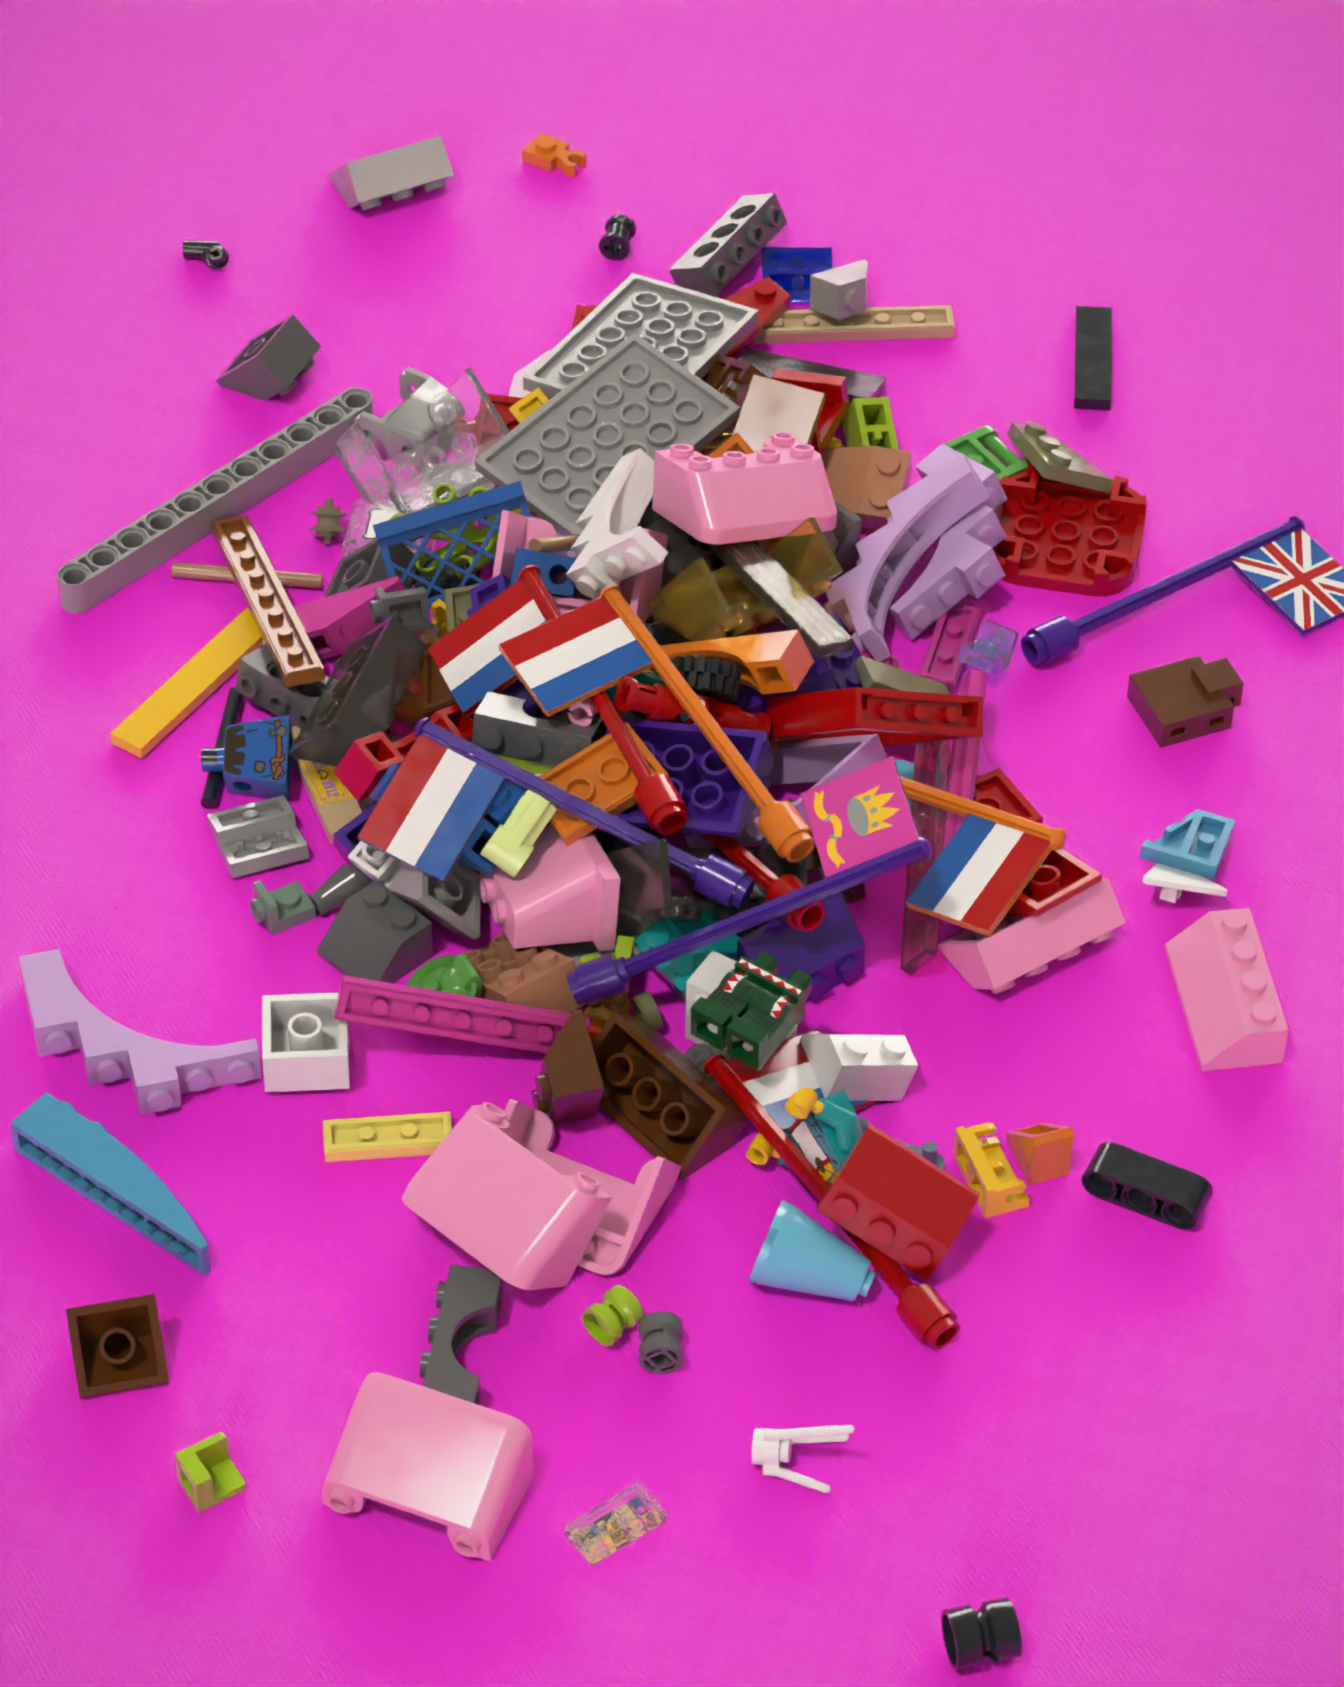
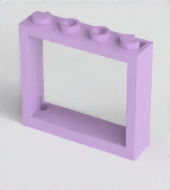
[683,734,887,849]

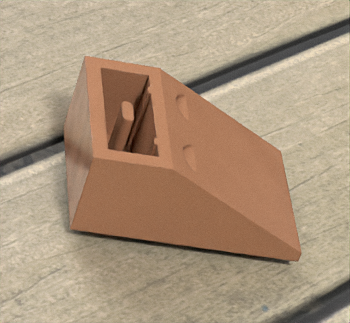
[462,933,587,1013]

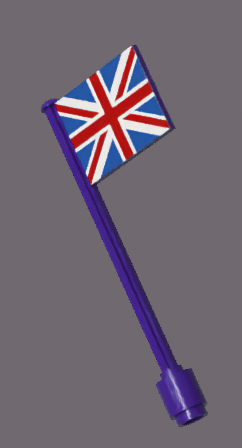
[1021,516,1344,665]

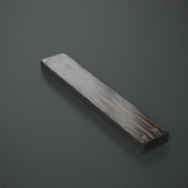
[706,540,854,658]

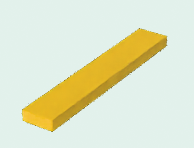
[110,607,263,759]

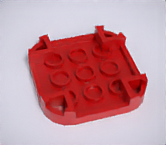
[993,464,1147,596]

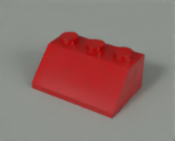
[816,1124,980,1281]

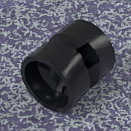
[941,1597,1022,1670]

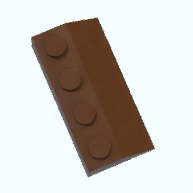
[592,1011,749,1179]

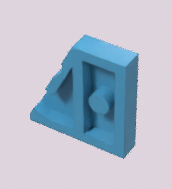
[1139,809,1235,879]

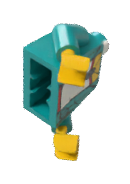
[746,1087,864,1183]

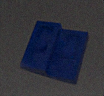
[761,247,832,302]

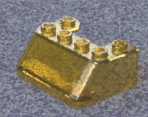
[646,516,843,642]

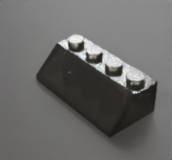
[289,616,427,767]

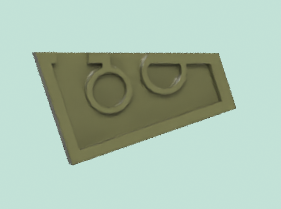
[1007,421,1114,493]

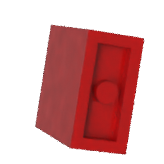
[771,369,850,457]

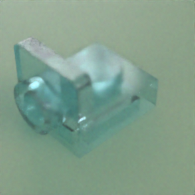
[957,620,1018,674]

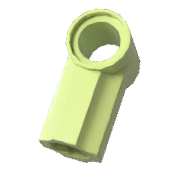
[480,790,557,877]

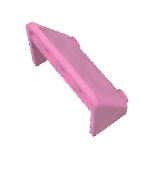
[504,1099,682,1276]

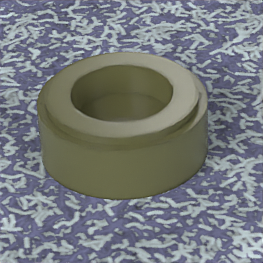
[631,991,664,1031]

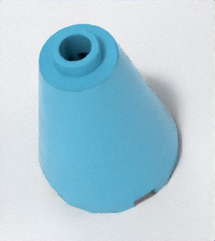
[749,1200,876,1302]

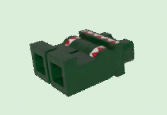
[691,951,812,1071]

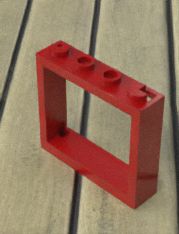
[767,687,983,747]

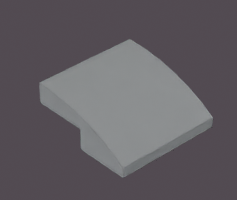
[207,795,309,878]

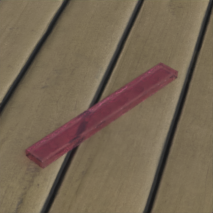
[900,740,950,975]

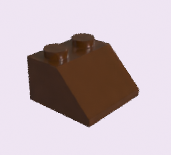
[532,1009,604,1126]

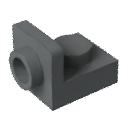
[369,586,431,636]

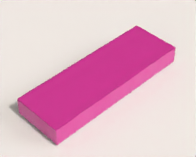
[918,603,981,694]

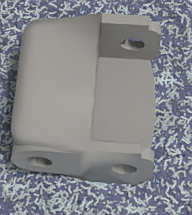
[354,367,469,468]

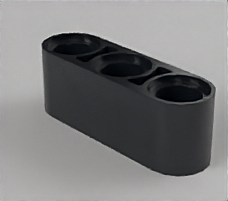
[1081,1142,1213,1230]

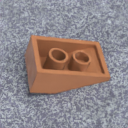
[822,446,912,533]

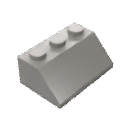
[329,135,454,211]

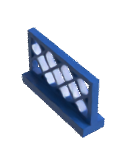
[373,481,531,607]

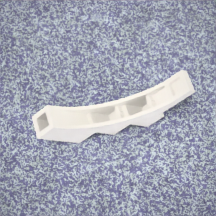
[566,448,668,600]

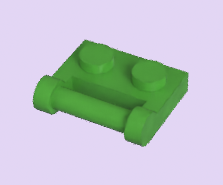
[945,425,1031,482]

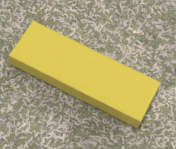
[323,1111,452,1162]

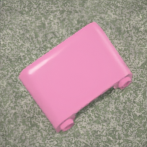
[401,1102,612,1290]
[321,1372,533,1561]

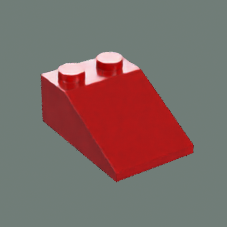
[1005,848,1102,917]

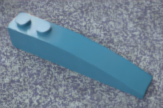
[11,1092,211,1277]

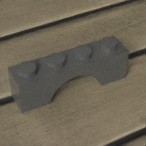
[420,1264,503,1405]

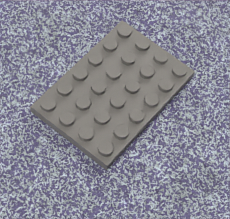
[523,273,758,398]
[474,332,741,536]

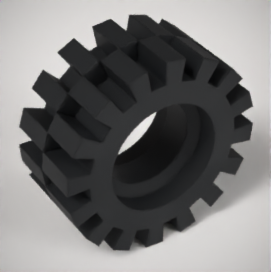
[670,655,742,704]

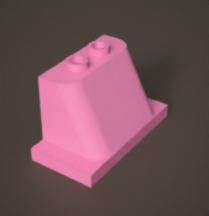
[480,824,620,951]

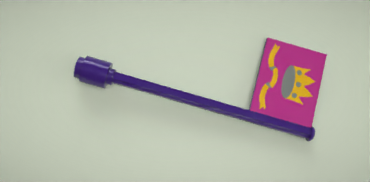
[567,756,932,1006]

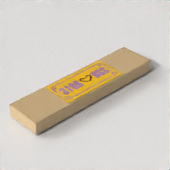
[292,726,362,845]

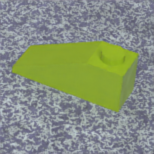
[842,397,899,450]

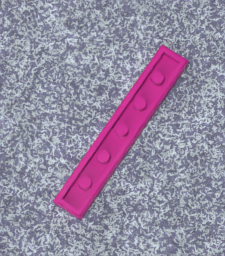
[334,975,591,1054]

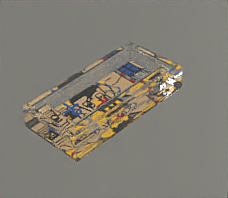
[565,1482,666,1566]

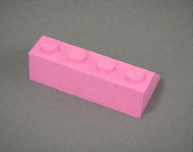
[937,878,1126,993]
[1165,908,1289,1072]

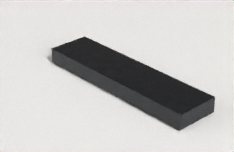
[1074,306,1112,410]

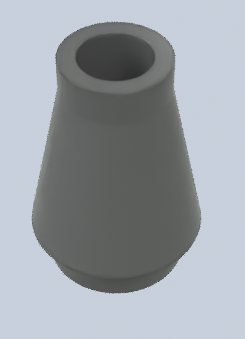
[308,863,370,916]

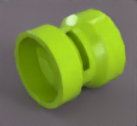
[582,1285,644,1347]

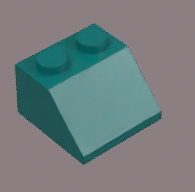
[634,905,740,1001]

